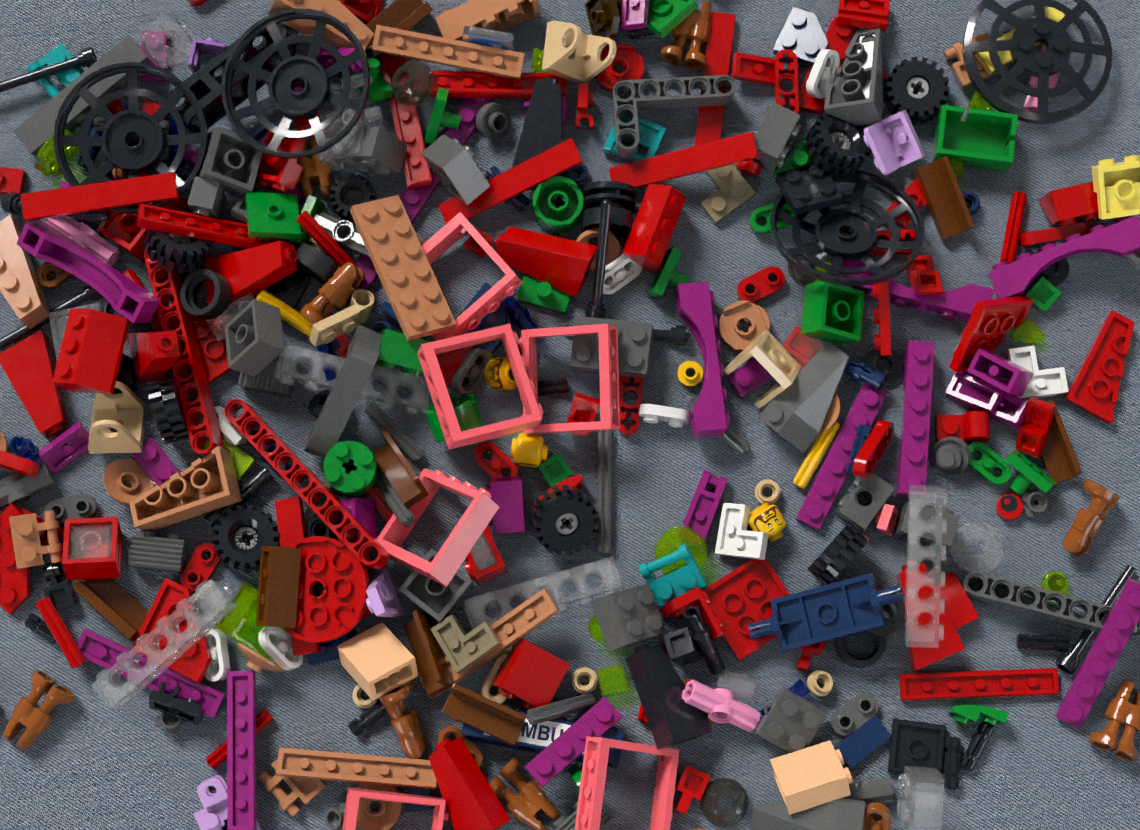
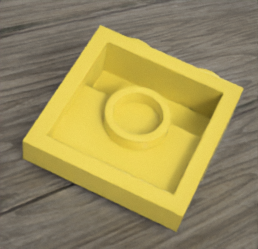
[1092,155,1140,220]

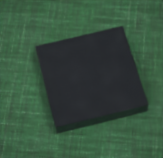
[887,718,946,779]

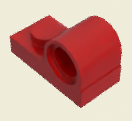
[935,411,990,442]

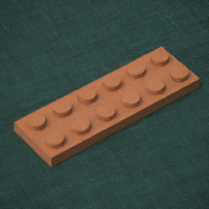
[350,195,456,341]

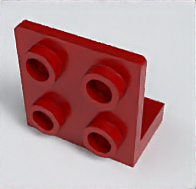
[660,587,723,641]

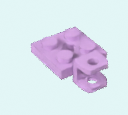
[193,775,262,830]

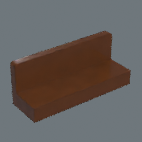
[366,0,433,58]
[914,156,974,240]
[1040,400,1082,484]
[372,429,429,509]
[256,546,301,628]
[72,578,149,641]
[403,610,454,697]
[442,683,527,747]

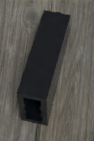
[512,77,564,177]
[626,645,712,750]

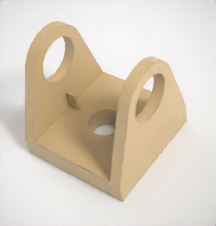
[542,20,617,84]
[724,329,801,409]
[88,381,146,454]

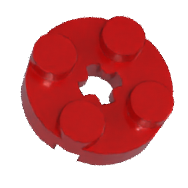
[595,43,644,93]

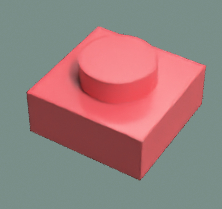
[876,503,900,537]

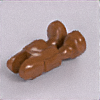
[661,0,711,70]
[296,128,332,199]
[300,262,365,324]
[1063,479,1120,556]
[3,670,76,751]
[1088,679,1140,762]
[379,680,427,759]
[489,756,560,830]

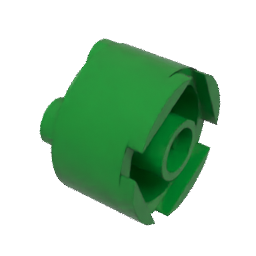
[533,176,584,234]
[425,393,484,443]
[323,441,379,497]

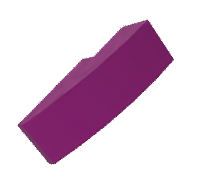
[945,372,1027,430]

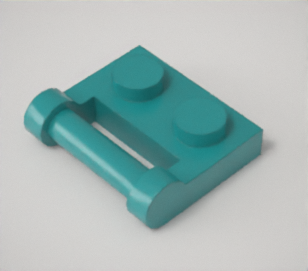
[26,43,84,98]
[603,116,666,162]
[638,543,707,607]

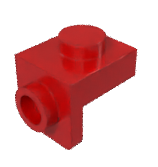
[566,392,600,436]

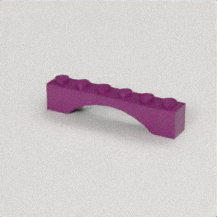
[988,215,1140,299]
[16,221,161,324]
[838,259,995,324]
[675,282,730,438]
[895,340,935,500]

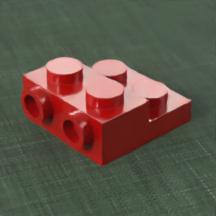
[256,131,306,193]

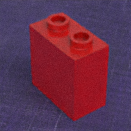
[493,639,570,709]

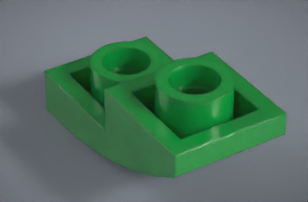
[947,705,1009,727]

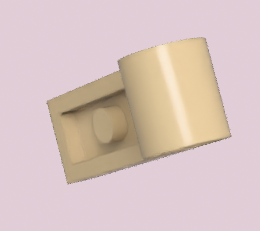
[309,289,374,347]

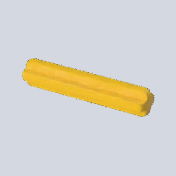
[256,290,313,337]
[793,422,840,489]

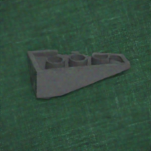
[824,28,883,126]
[758,341,850,453]
[750,798,865,830]

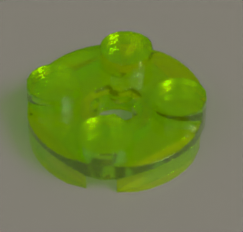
[35,129,80,177]
[655,526,708,574]

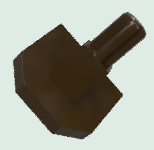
[585,0,622,39]

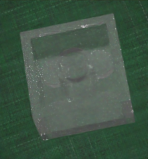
[897,766,945,830]

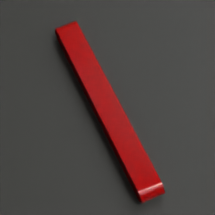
[144,250,224,456]
[224,398,389,570]

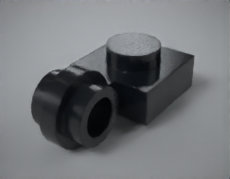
[42,562,77,612]

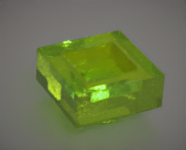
[597,664,628,696]

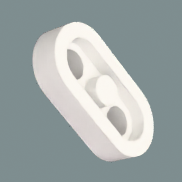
[806,49,840,99]
[603,254,642,295]
[639,404,690,428]
[258,626,303,670]
[204,629,230,681]

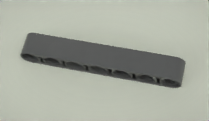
[962,572,1140,640]

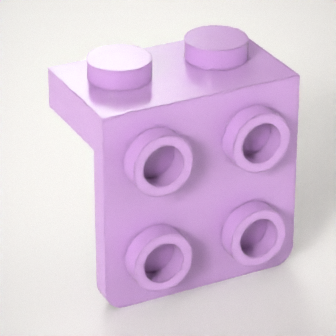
[864,109,926,175]

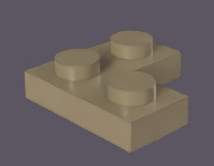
[700,164,756,225]
[431,614,502,674]

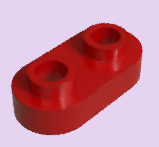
[737,266,785,303]
[474,442,519,477]
[181,543,220,592]

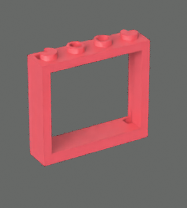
[422,212,523,341]
[417,324,543,450]
[519,324,620,434]
[376,468,499,587]
[575,736,679,830]
[342,787,449,830]

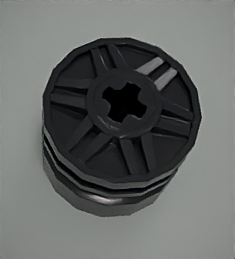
[581,181,636,237]

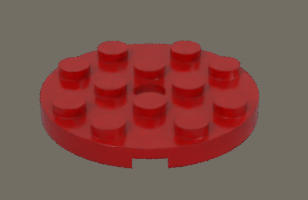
[283,536,370,643]

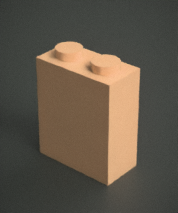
[337,622,418,700]
[770,740,853,815]

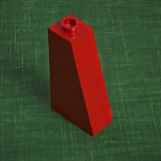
[494,226,597,298]
[205,241,297,313]
[0,330,69,438]
[128,331,180,383]
[896,561,965,672]
[428,737,510,830]

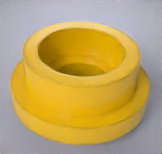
[677,361,703,387]

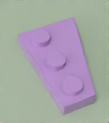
[366,566,405,618]

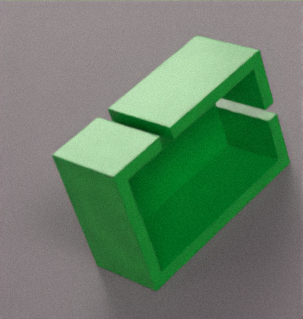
[932,105,1018,172]

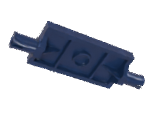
[748,573,905,652]

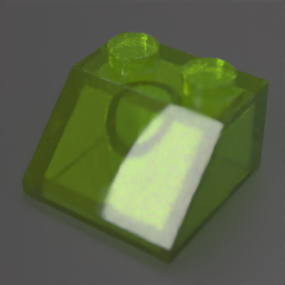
[216,583,286,659]

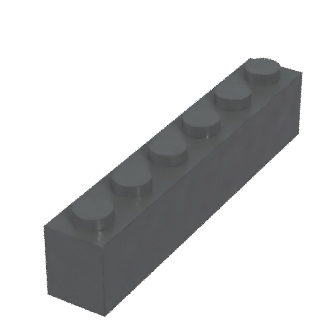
[13,35,154,159]

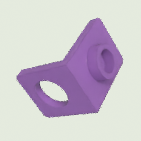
[188,38,228,73]

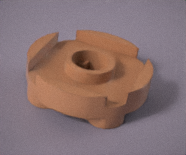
[718,300,770,352]

